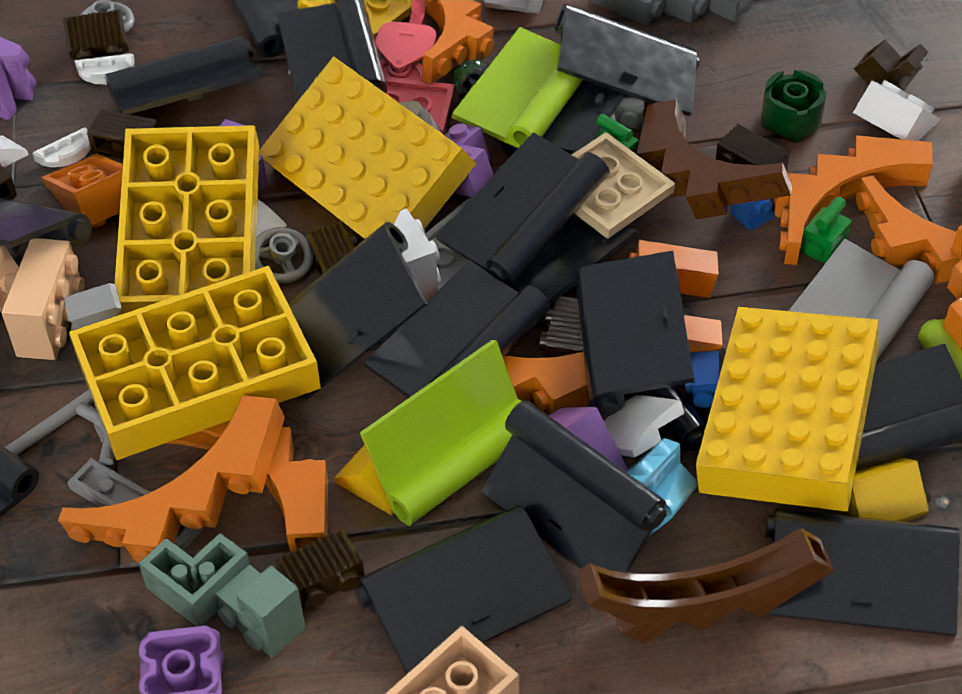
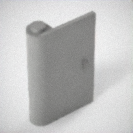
[789,239,935,361]

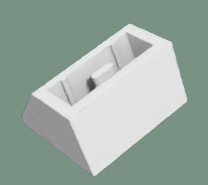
[853,80,940,141]
[394,208,441,301]

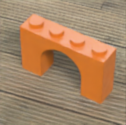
[628,240,723,354]

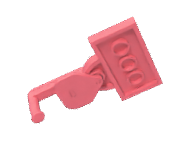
[375,0,456,135]

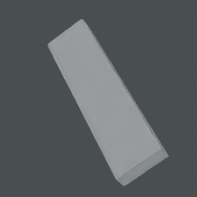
[67,458,204,551]

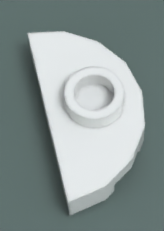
[75,54,135,85]
[32,127,91,167]

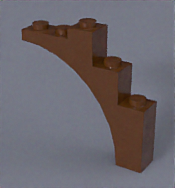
[637,99,792,219]
[578,528,834,643]

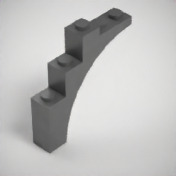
[590,0,753,26]

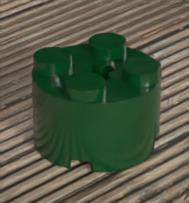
[761,70,826,142]

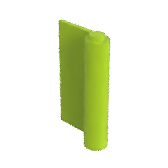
[451,27,583,148]
[360,340,521,526]

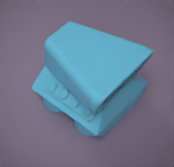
[626,438,698,536]

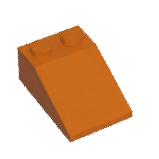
[41,154,123,228]

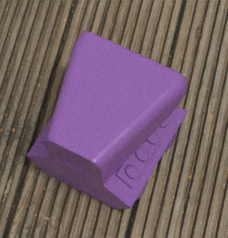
[0,37,37,120]
[139,626,225,694]

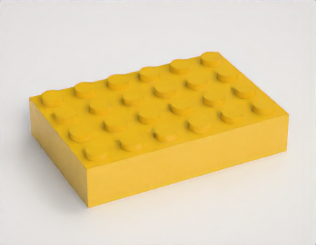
[259,57,477,239]
[115,125,259,315]
[69,266,321,461]
[696,307,879,512]

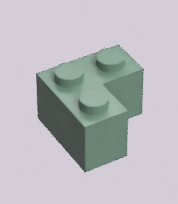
[139,533,249,627]
[215,564,306,658]

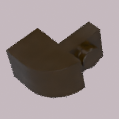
[854,40,928,91]

